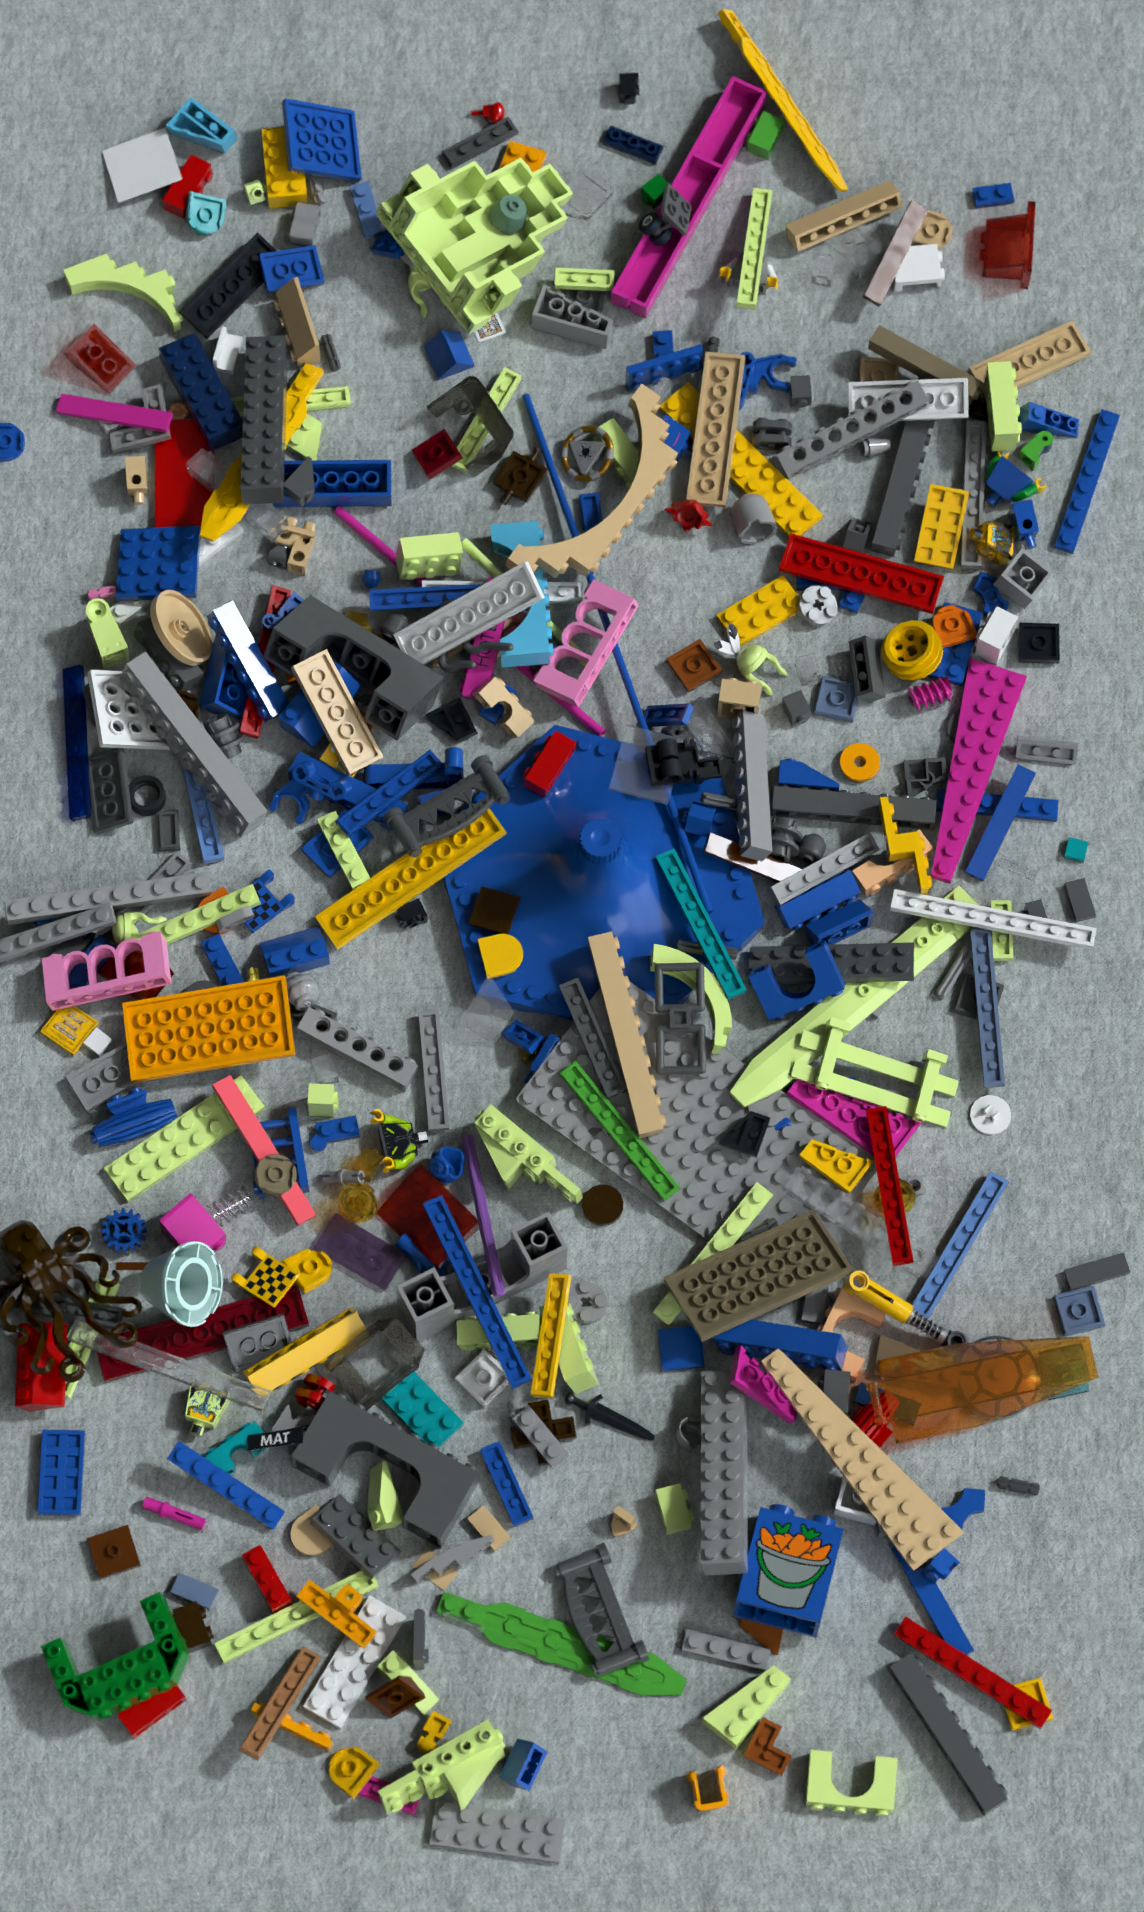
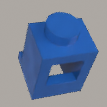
[922,1548,960,1583]

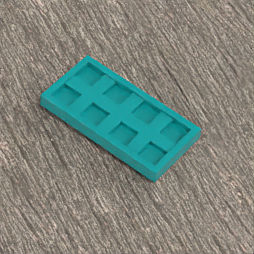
[375,1363,464,1447]

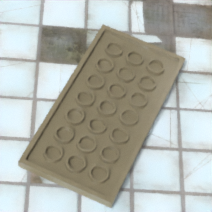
[664,1209,853,1342]

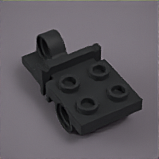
[645,738,723,786]

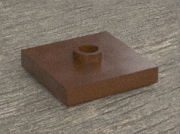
[87,1525,141,1580]

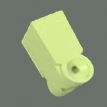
[86,598,130,670]

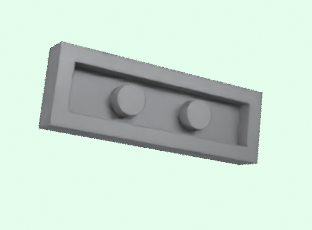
[1015,736,1078,765]
[512,1405,569,1469]

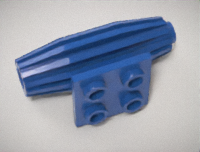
[90,1087,178,1147]

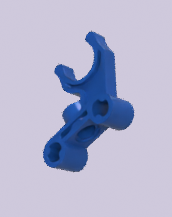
[739,352,797,410]
[269,761,352,824]

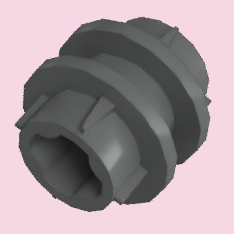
[203,713,244,759]
[768,817,802,863]

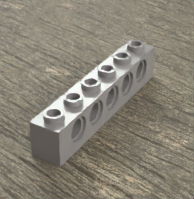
[297,1007,418,1092]

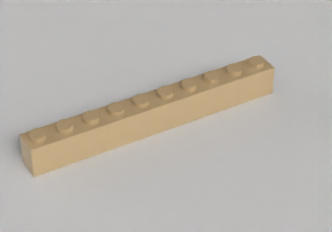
[588,931,667,1138]

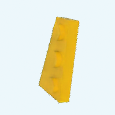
[799,1139,874,1194]

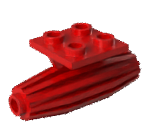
[831,1390,900,1466]

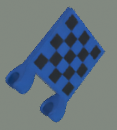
[244,870,295,933]

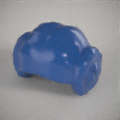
[429,1146,466,1184]

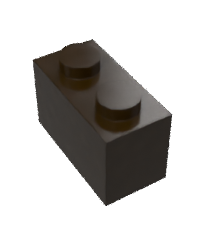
[172,1601,214,1653]

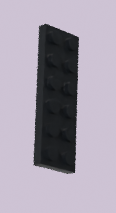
[179,232,277,340]

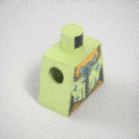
[185,1383,231,1437]

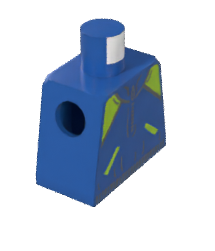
[1007,499,1039,550]

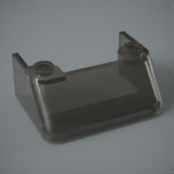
[426,376,514,477]

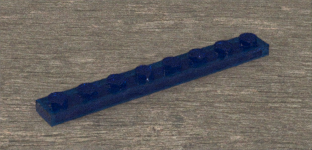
[62,664,91,821]

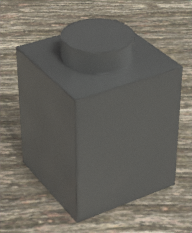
[789,375,812,407]
[782,690,811,725]

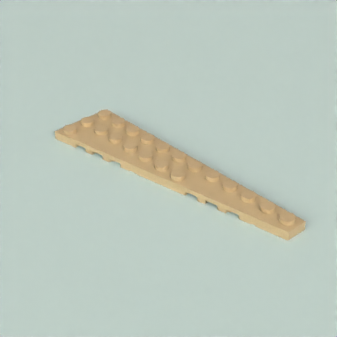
[760,1348,965,1571]

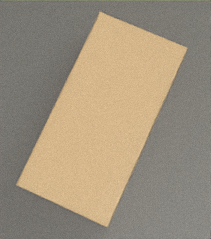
[467,1505,511,1552]

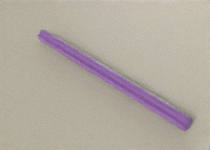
[461,1134,505,1298]

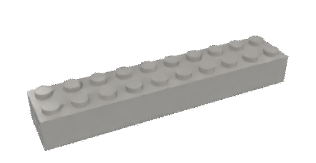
[119,652,268,838]
[701,1369,748,1576]

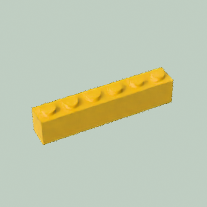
[243,1307,368,1398]

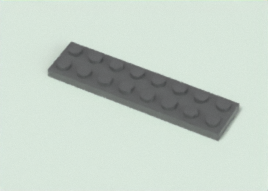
[748,942,914,985]

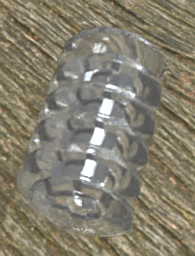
[206,1185,253,1227]

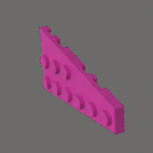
[786,1079,922,1157]

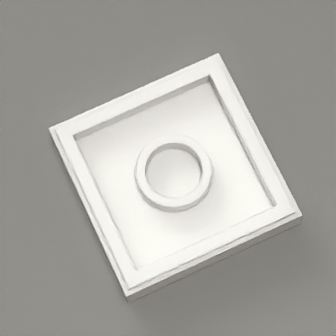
[454,1349,509,1408]

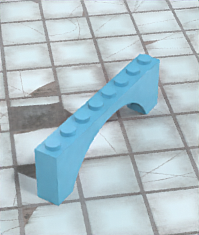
[490,521,554,668]

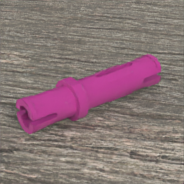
[142,1496,206,1531]

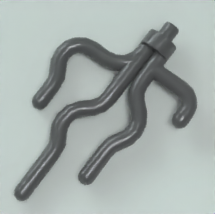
[438,600,514,673]

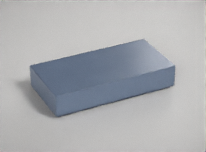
[170,1573,219,1610]

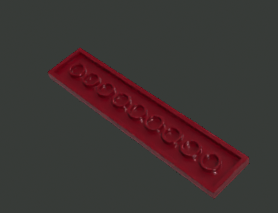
[94,1285,309,1383]

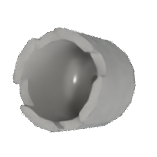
[732,493,777,544]

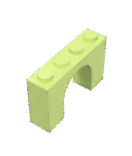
[806,1750,898,1817]

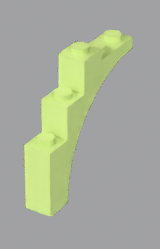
[63,254,183,332]

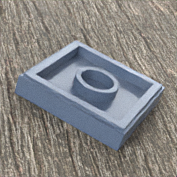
[814,676,859,723]
[1053,1286,1105,1337]

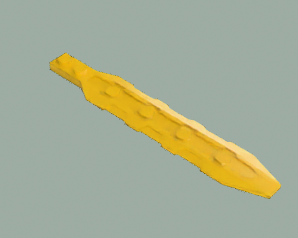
[717,9,848,192]
[200,363,324,542]

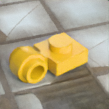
[416,1711,452,1754]

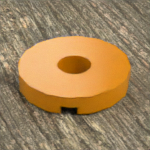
[839,743,880,783]

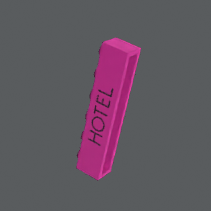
[459,578,505,701]

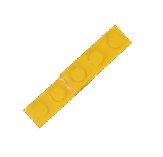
[879,797,932,895]

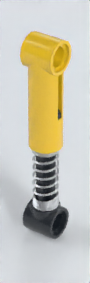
[843,1271,967,1355]

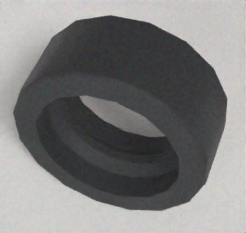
[129,775,166,816]

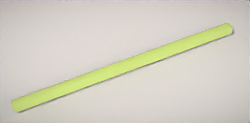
[461,538,587,667]

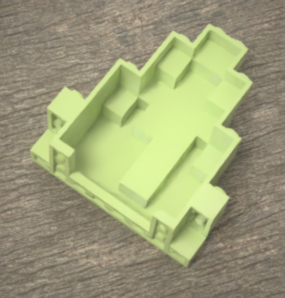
[375,158,573,335]

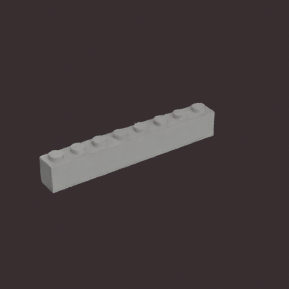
[732,710,772,862]

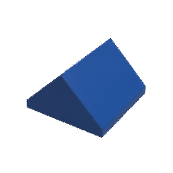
[424,330,475,380]

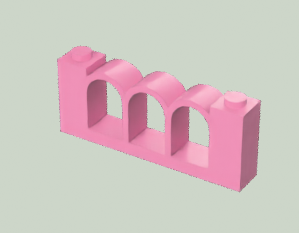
[534,579,638,708]
[42,931,171,1011]

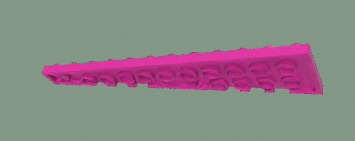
[931,658,1027,884]

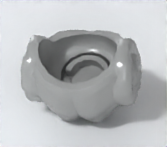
[285,972,319,1011]

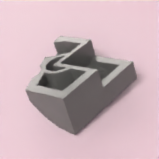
[903,757,947,797]

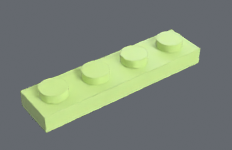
[317,811,370,890]

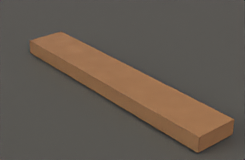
[239,1646,321,1761]

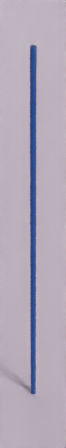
[522,393,713,914]

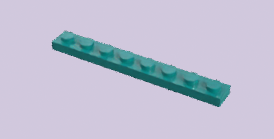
[655,848,747,1000]

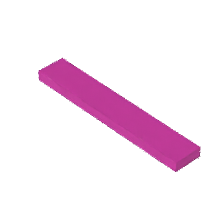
[56,394,173,433]

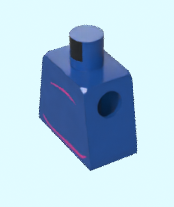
[662,414,693,461]

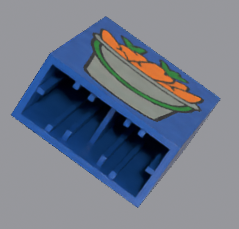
[733,1504,844,1638]

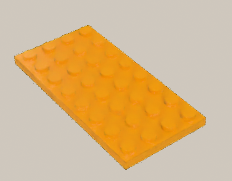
[122,975,296,1083]

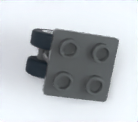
[639,183,691,246]

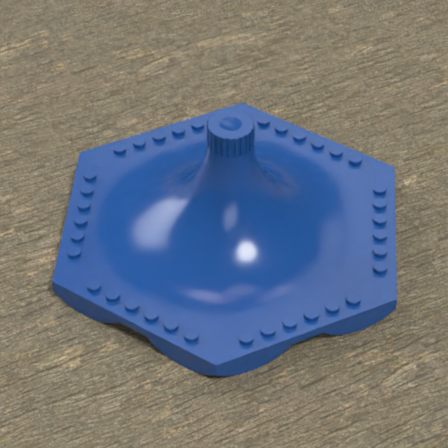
[443,725,765,1021]

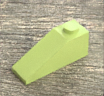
[367,1461,404,1531]
[378,1651,439,1715]

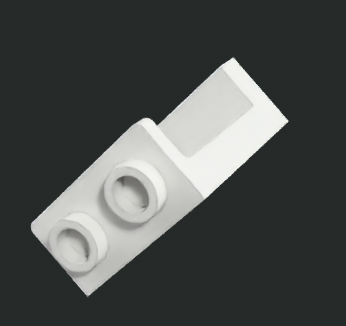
[893,244,945,292]

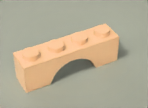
[852,829,933,897]

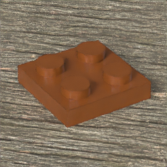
[666,639,722,693]

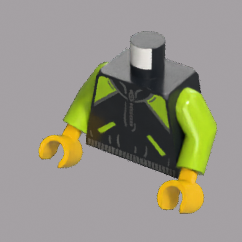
[370,1109,428,1173]

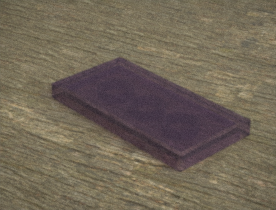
[314,1213,407,1291]

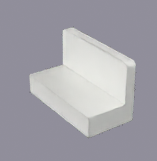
[213,326,243,375]

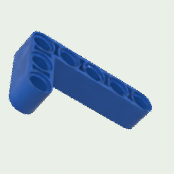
[364,747,464,789]

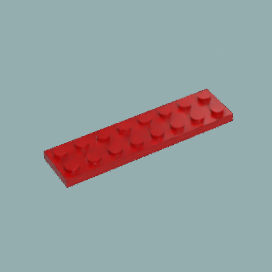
[779,533,944,614]

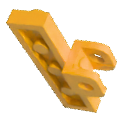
[296,1579,378,1650]

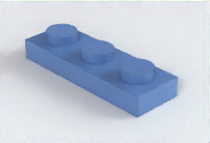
[350,181,384,239]

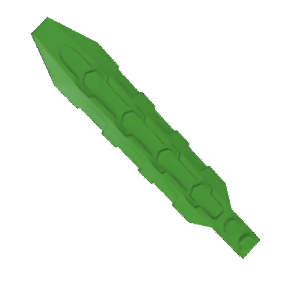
[437,1592,687,1696]

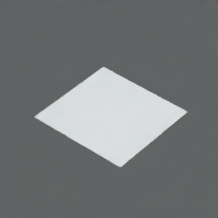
[102,128,182,203]

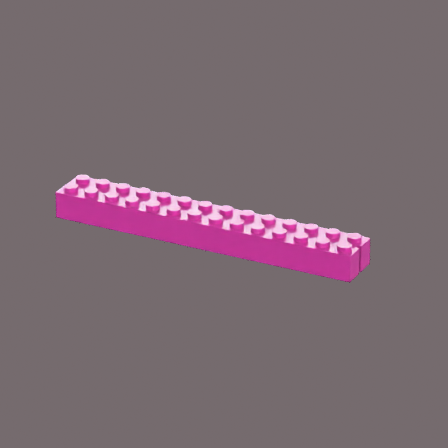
[611,76,767,319]

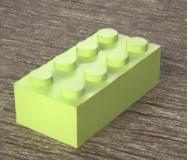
[984,361,1022,452]

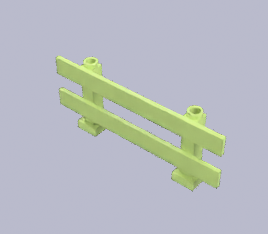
[790,1017,959,1128]

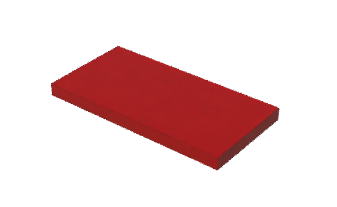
[155,419,215,529]

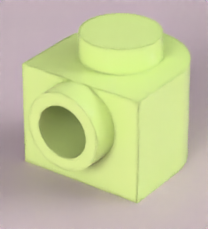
[243,180,267,205]

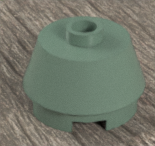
[489,195,527,234]

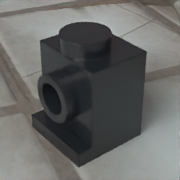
[619,73,639,105]
[395,898,428,928]

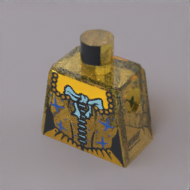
[968,521,1014,566]

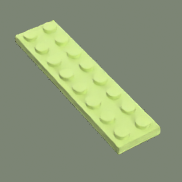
[104,1075,265,1203]

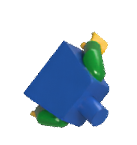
[986,451,1047,506]

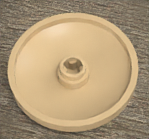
[150,590,212,666]

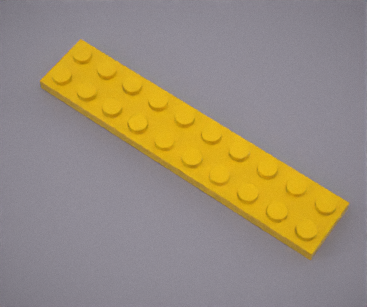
[659,382,823,537]
[315,808,507,950]

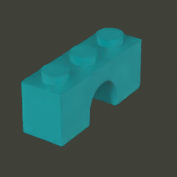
[204,1421,267,1475]

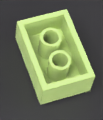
[395,532,463,580]

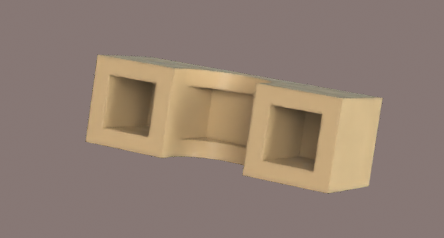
[472,677,535,739]

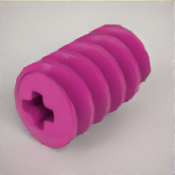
[907,676,952,711]

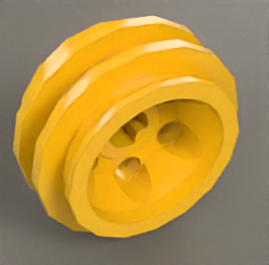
[881,620,943,681]

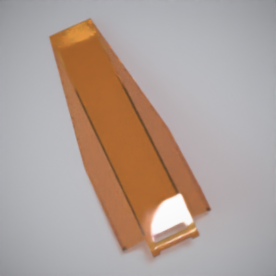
[865,1336,1099,1445]

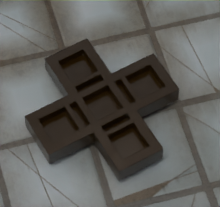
[510,1400,577,1466]

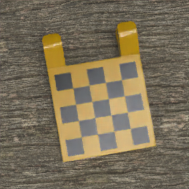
[231,1246,300,1308]

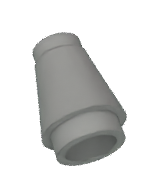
[860,438,891,457]

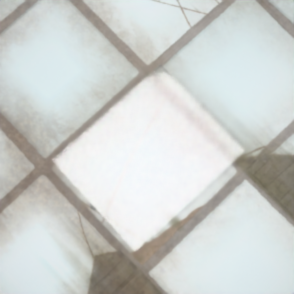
[609,725,684,805]

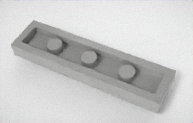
[681,1629,771,1672]

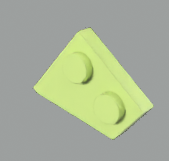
[286,414,322,460]

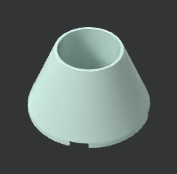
[141,1241,223,1327]

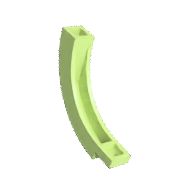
[650,944,732,1054]

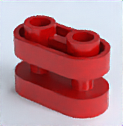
[294,1373,336,1410]

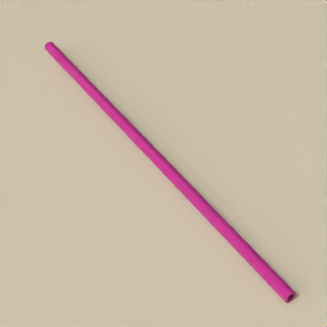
[334,506,606,736]

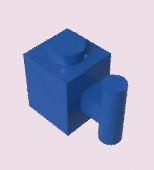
[682,801,717,837]

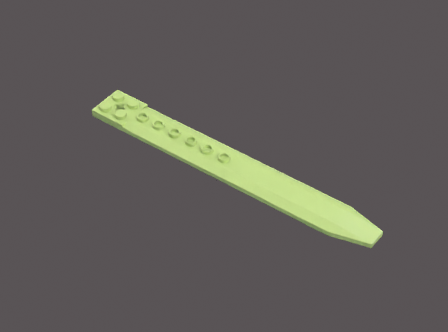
[729,886,978,1108]

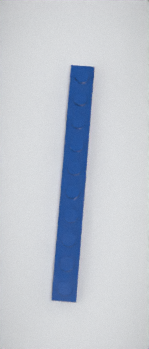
[423,1195,531,1389]

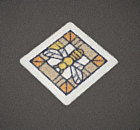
[475,313,506,342]

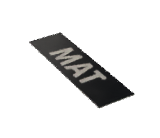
[248,1427,304,1451]

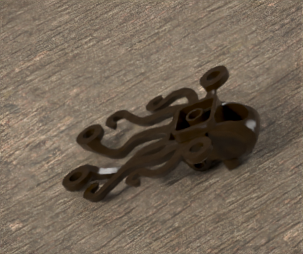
[0,1220,142,1382]

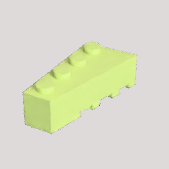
[702,1666,791,1750]

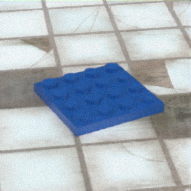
[282,98,362,182]
[116,526,200,601]

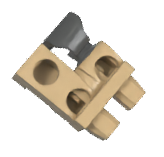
[268,516,316,576]

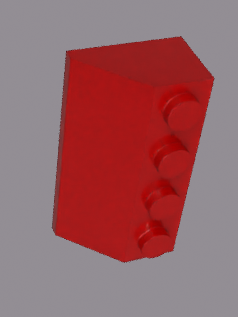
[15,1322,68,1412]

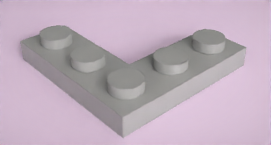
[109,384,171,454]

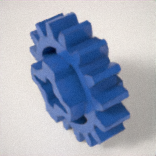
[101,1208,147,1254]

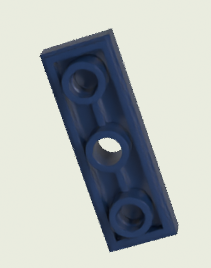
[603,125,664,165]

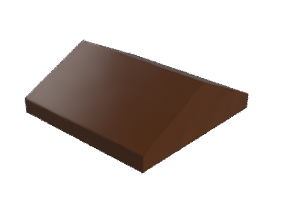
[365,1676,426,1718]

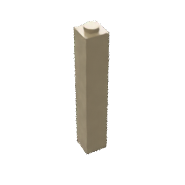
[868,325,983,405]

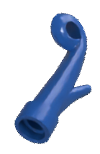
[395,1233,454,1277]

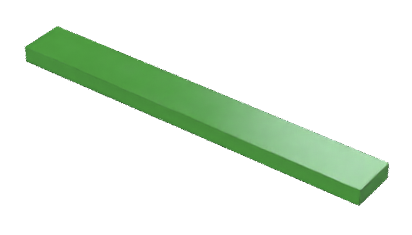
[559,1060,680,1202]

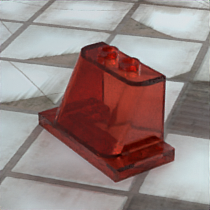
[979,201,1036,289]

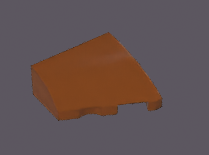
[739,1618,783,1655]

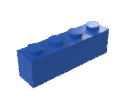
[775,870,861,930]

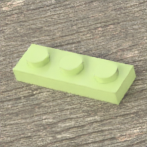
[555,268,614,291]
[990,900,1014,961]

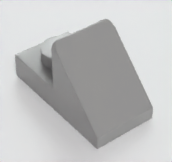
[272,1404,314,1432]

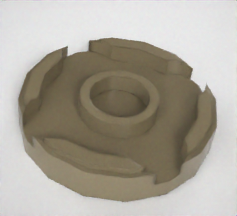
[254,1154,297,1196]

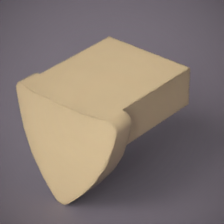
[612,1505,637,1537]

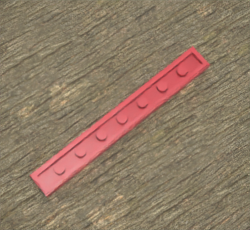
[212,1075,316,1226]

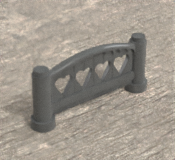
[383,755,510,858]
[554,1543,650,1676]

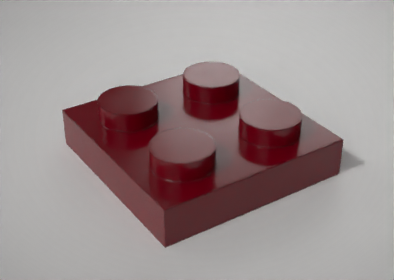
[412,429,463,479]

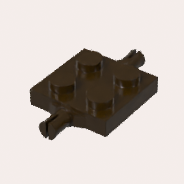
[493,447,548,505]

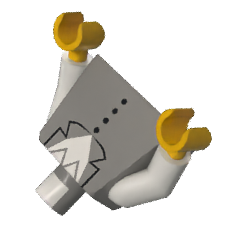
[718,252,778,295]

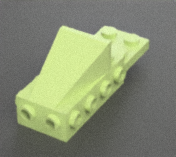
[475,1104,583,1204]
[378,1719,506,1815]

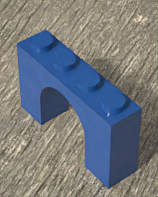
[748,940,846,1020]

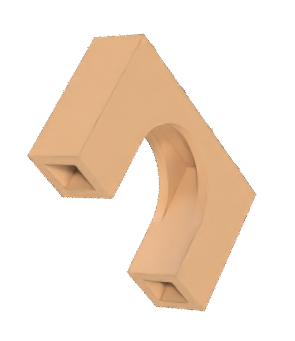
[818,1286,886,1383]

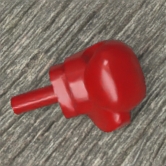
[471,102,505,123]

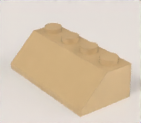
[273,277,321,368]

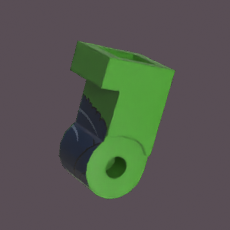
[1018,431,1054,471]

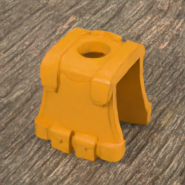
[686,1765,728,1812]

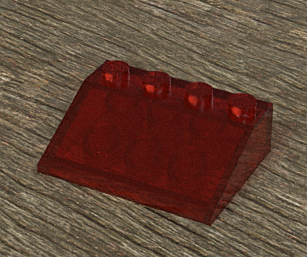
[376,1164,479,1267]

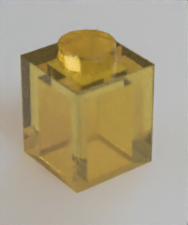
[353,1147,383,1184]

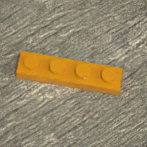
[251,1702,333,1752]

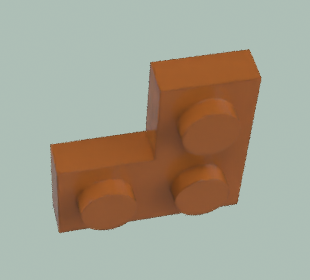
[743,1717,792,1776]

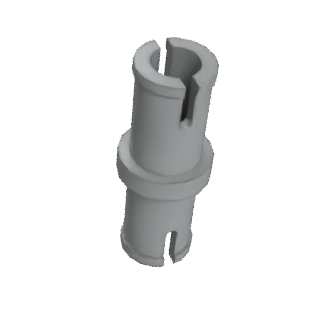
[322,1169,365,1186]

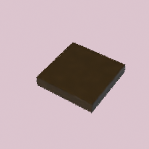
[469,886,521,935]

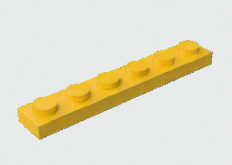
[531,1273,571,1398]

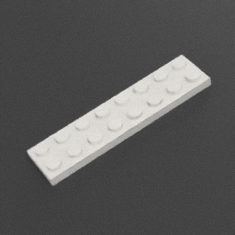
[393,562,545,665]

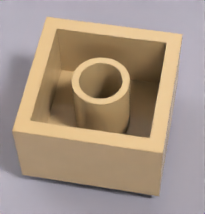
[717,678,762,719]

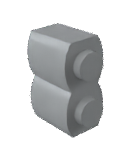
[287,202,321,246]

